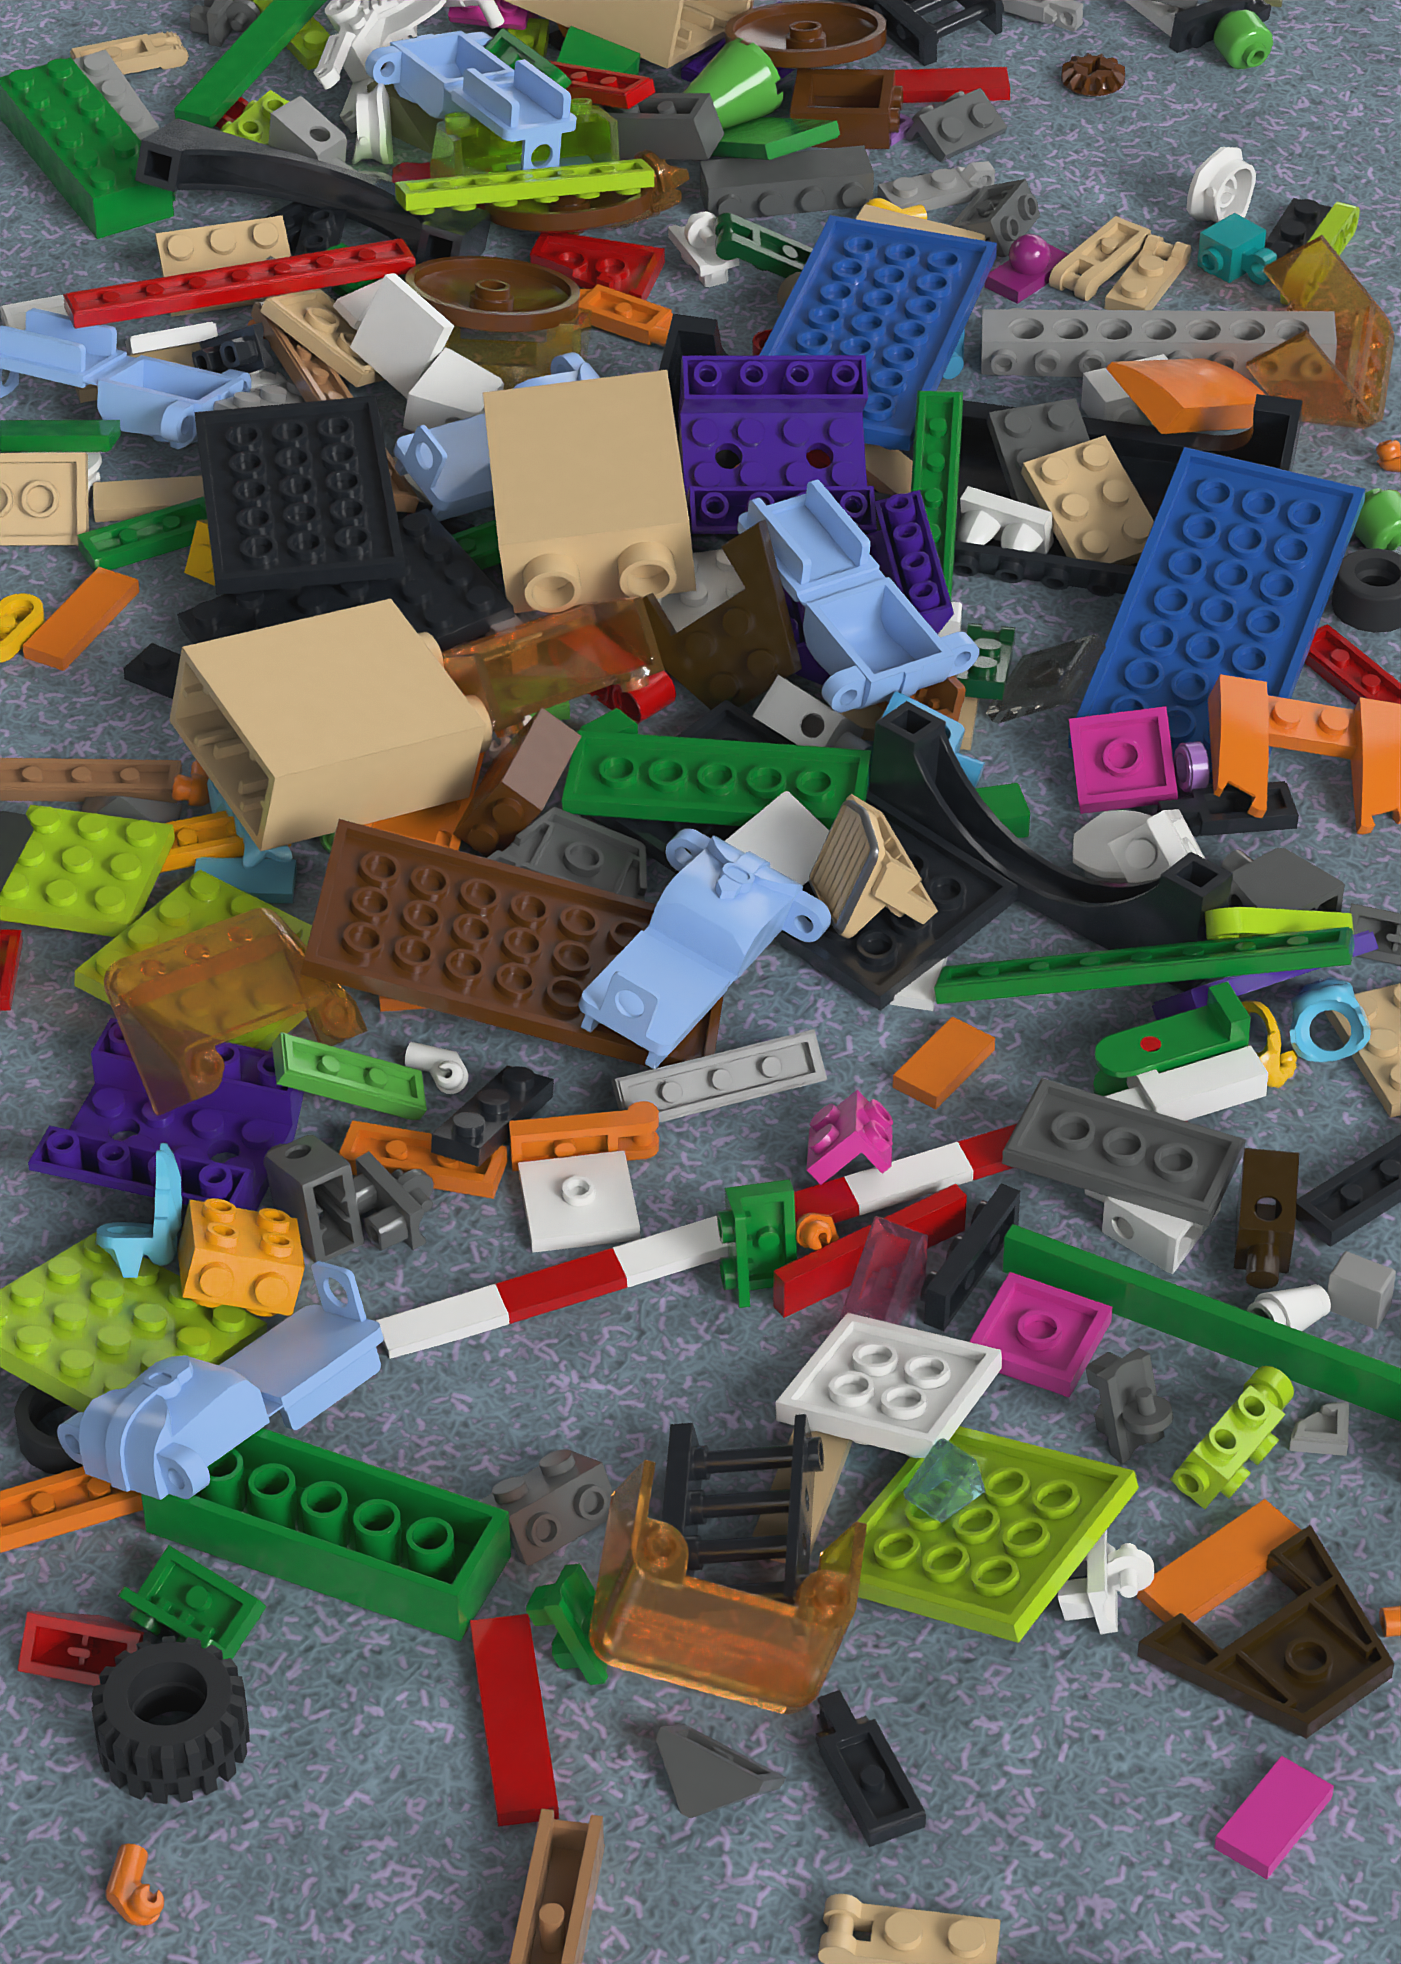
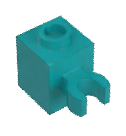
[1197,213,1277,285]

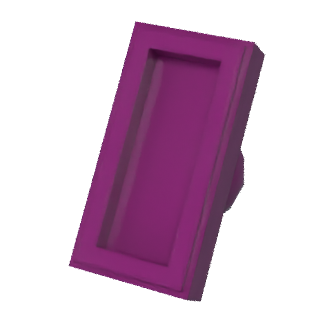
[985,233,1069,304]

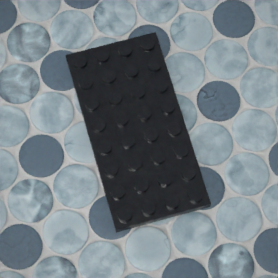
[589,700,1018,1011]

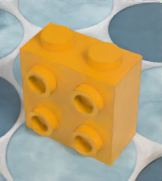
[177,1198,305,1317]

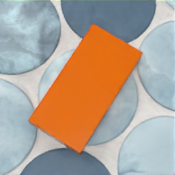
[893,1016,995,1110]

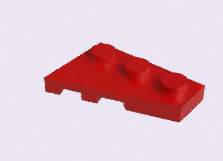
[530,233,665,300]

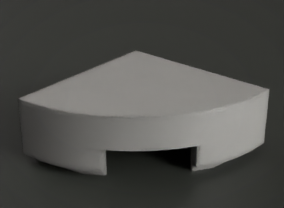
[1289,1402,1349,1456]

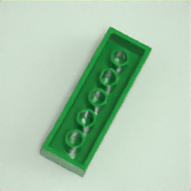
[0,57,174,239]
[141,1428,511,1642]

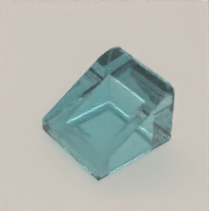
[903,1438,985,1523]

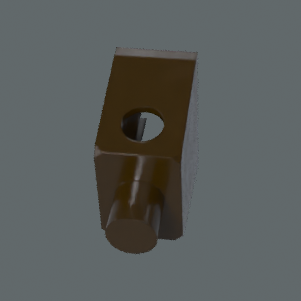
[1233,1148,1300,1289]

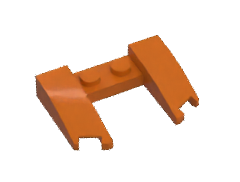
[1208,674,1401,835]

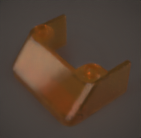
[1246,235,1395,429]
[589,1459,867,1714]

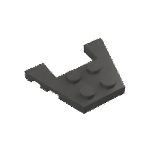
[487,807,647,901]

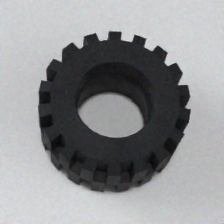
[91,1636,250,1804]

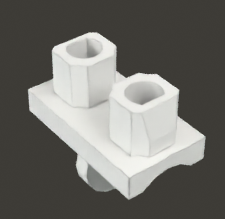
[668,212,739,287]
[1058,1530,1154,1634]

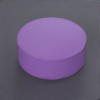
[1174,741,1209,792]

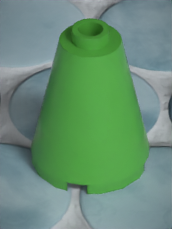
[682,38,783,130]

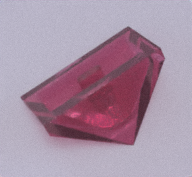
[839,1216,928,1325]

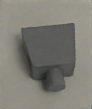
[1221,848,1345,912]
[263,1135,364,1262]

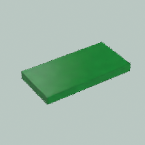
[711,117,840,160]

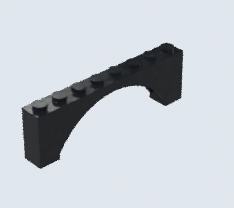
[135,118,491,265]
[869,701,1233,992]

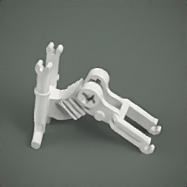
[313,0,505,133]

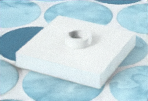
[518,1151,640,1253]

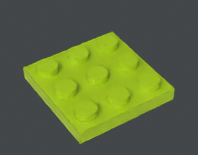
[0,804,175,937]

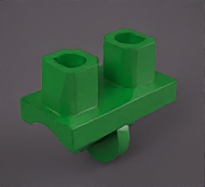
[526,1563,634,1685]

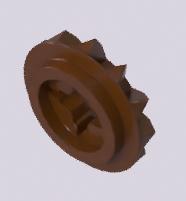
[1061,53,1125,96]

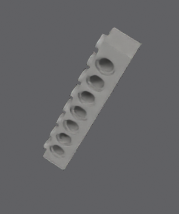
[981,309,1337,379]

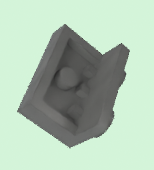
[905,88,1007,162]
[479,1449,619,1566]

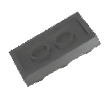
[987,398,1090,509]

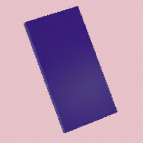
[1152,930,1379,1020]

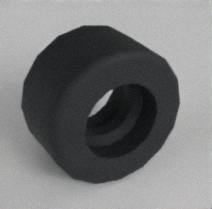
[1331,548,1401,633]

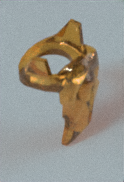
[607,149,690,229]

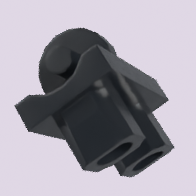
[192,323,275,374]

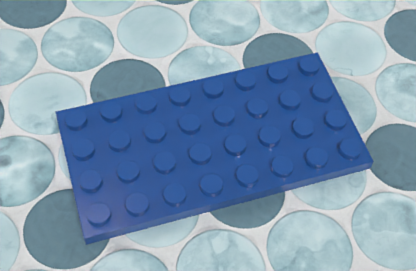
[759,215,997,451]
[1068,447,1365,786]

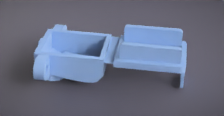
[365,31,577,170]
[0,308,251,450]
[393,352,600,521]
[737,479,979,713]
[579,829,831,1070]
[57,1261,384,1500]

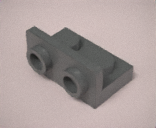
[950,179,1040,257]

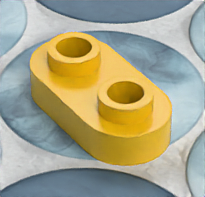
[0,593,45,663]

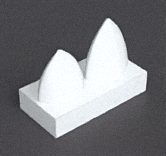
[957,486,1054,554]

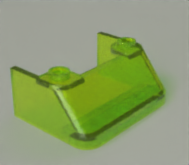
[430,98,620,179]

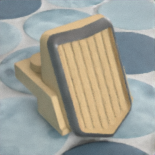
[809,794,938,939]

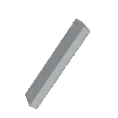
[611,1029,827,1123]

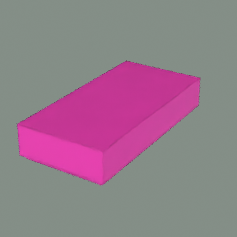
[1214,1755,1334,1879]

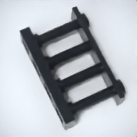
[848,0,1004,66]
[654,1414,824,1642]

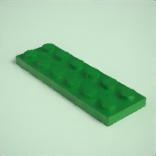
[562,730,872,831]

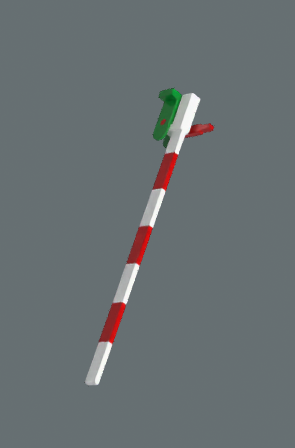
[376,981,1268,1359]

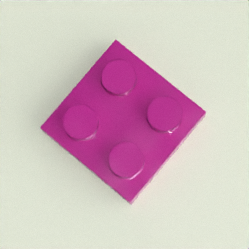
[1069,706,1178,814]
[969,1272,1113,1398]

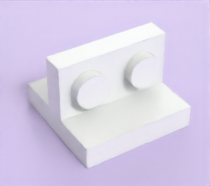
[1108,809,1205,883]

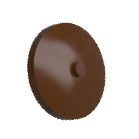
[725,0,887,69]
[485,187,654,235]
[405,256,580,333]

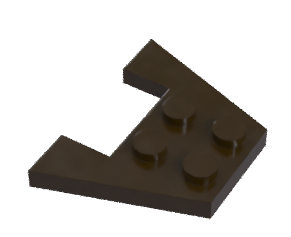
[610,520,802,710]
[1137,1524,1394,1739]

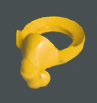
[1241,1000,1298,1088]

